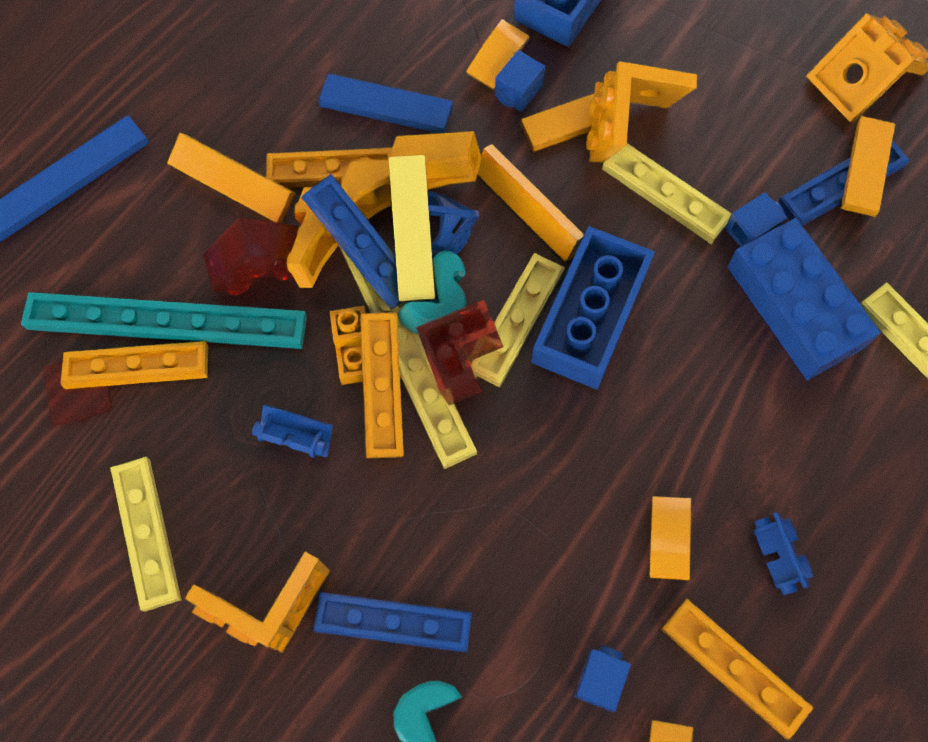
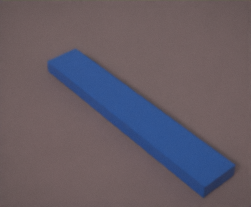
[0,115,149,242]

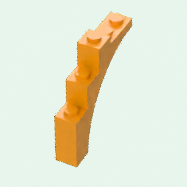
[287,131,482,288]

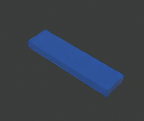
[319,73,453,133]
[778,140,910,226]
[301,174,401,310]
[313,592,472,653]

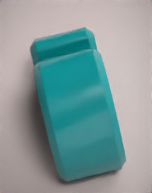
[397,251,467,336]
[394,681,463,742]

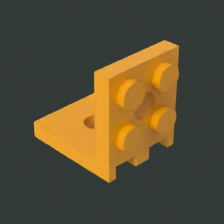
[806,13,928,122]
[586,61,697,163]
[185,552,330,653]

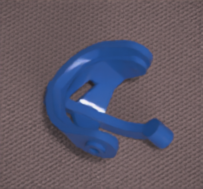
[427,191,479,259]

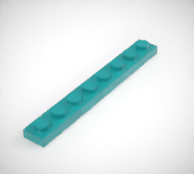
[21,292,307,349]

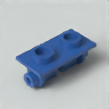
[252,404,333,458]
[753,512,814,596]

